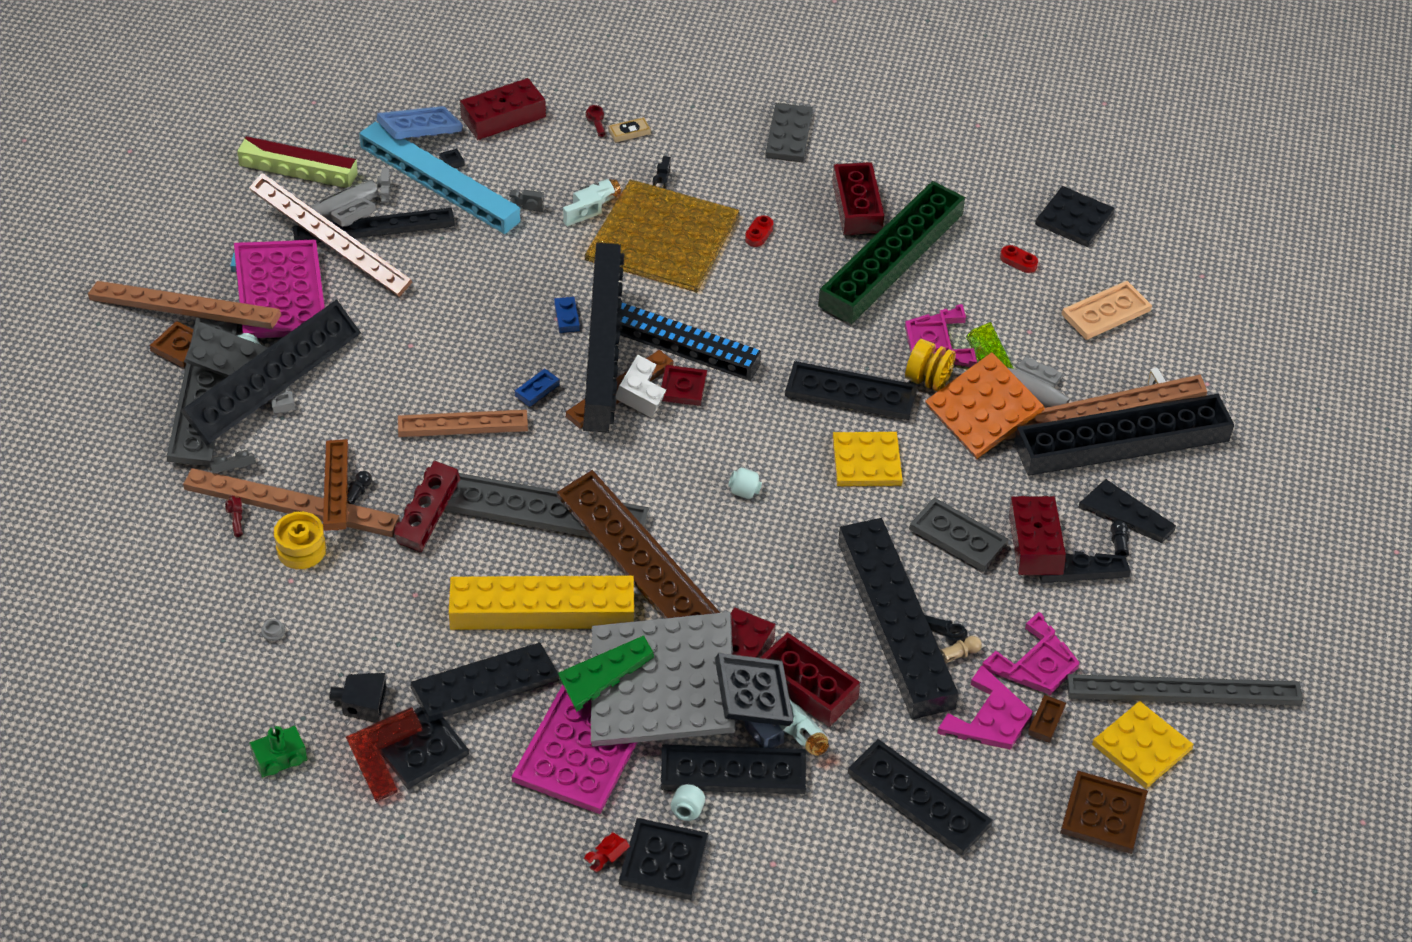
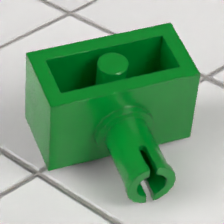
[249,725,308,778]

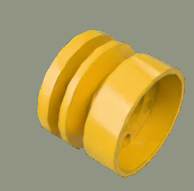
[905,339,956,392]

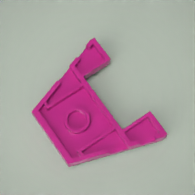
[905,304,977,367]
[982,612,1080,695]
[937,665,1033,750]

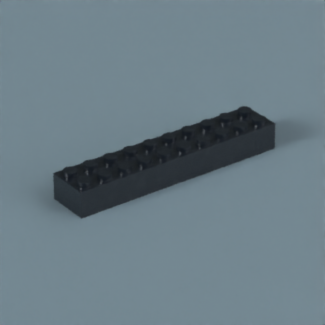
[583,242,625,433]
[1014,394,1235,476]
[838,517,958,720]

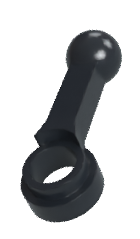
[925,615,968,645]

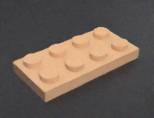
[1061,281,1152,340]

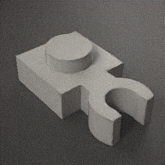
[377,168,391,203]
[271,386,295,414]

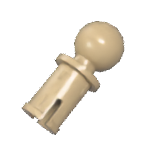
[940,636,982,663]

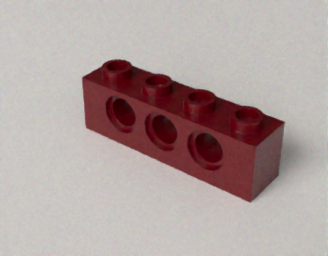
[394,460,460,553]

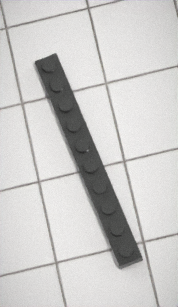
[1067,674,1303,706]

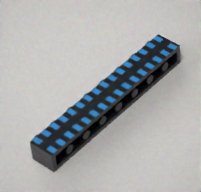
[616,302,761,381]

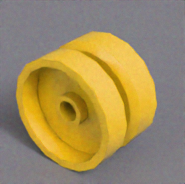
[274,511,326,569]

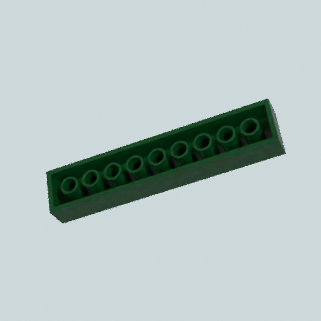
[818,180,966,325]

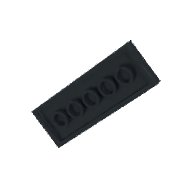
[785,361,917,420]
[410,642,559,722]
[848,739,993,856]
[661,744,806,794]

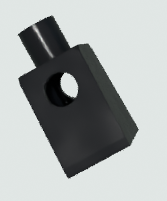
[329,673,387,723]

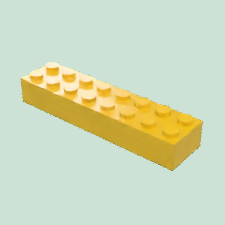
[449,576,634,630]

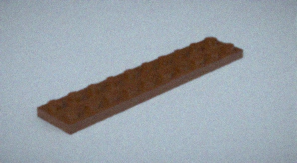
[557,470,720,619]

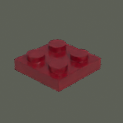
[661,365,707,406]

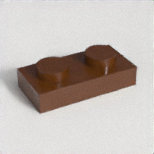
[1028,695,1066,743]

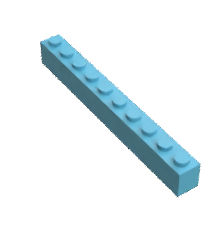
[359,121,520,234]

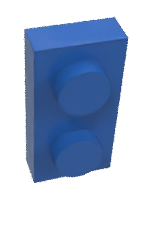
[554,297,580,333]
[515,369,560,407]

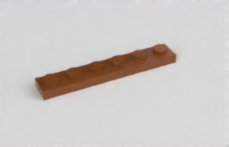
[566,350,674,429]
[323,439,349,531]

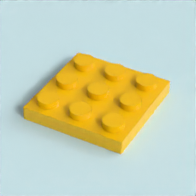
[832,432,903,486]
[1092,701,1194,789]

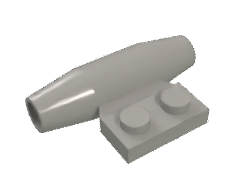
[311,181,378,227]
[1007,357,1070,408]

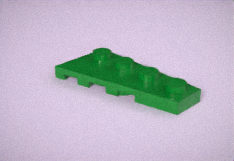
[558,635,654,712]

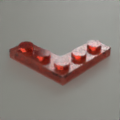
[346,707,423,802]

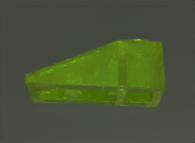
[966,322,1014,369]

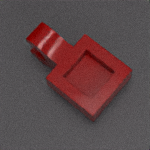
[584,832,630,872]

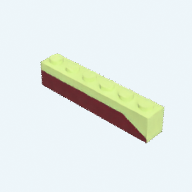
[237,136,358,188]

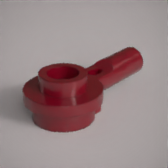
[585,105,605,137]
[225,495,243,537]

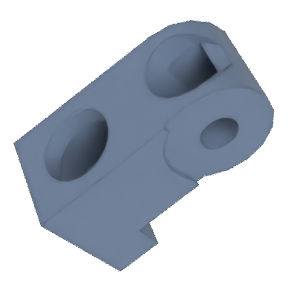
[745,721,785,748]

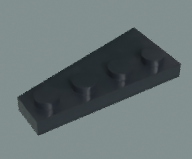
[1078,479,1176,543]
[1039,551,1131,583]

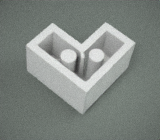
[616,355,666,418]

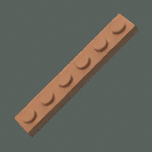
[398,410,528,437]

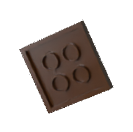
[1060,770,1148,854]

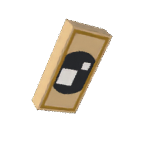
[608,117,651,143]

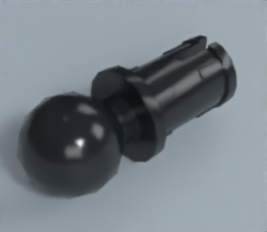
[347,471,372,505]
[1110,520,1129,557]

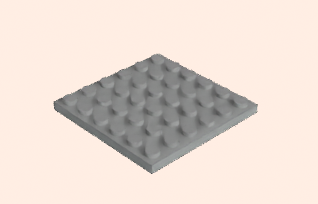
[591,612,735,747]

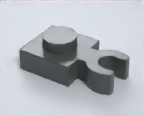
[509,190,544,212]

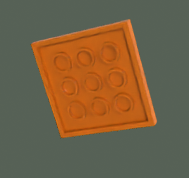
[925,352,1045,459]

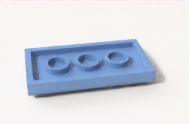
[376,106,463,140]

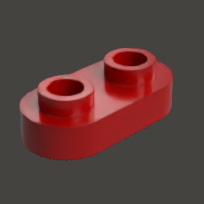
[745,215,774,247]
[1000,245,1038,273]

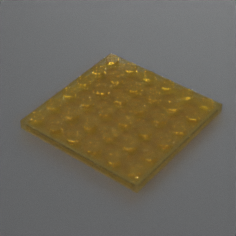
[585,179,740,293]

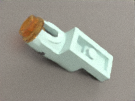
[563,179,621,226]
[779,700,829,756]

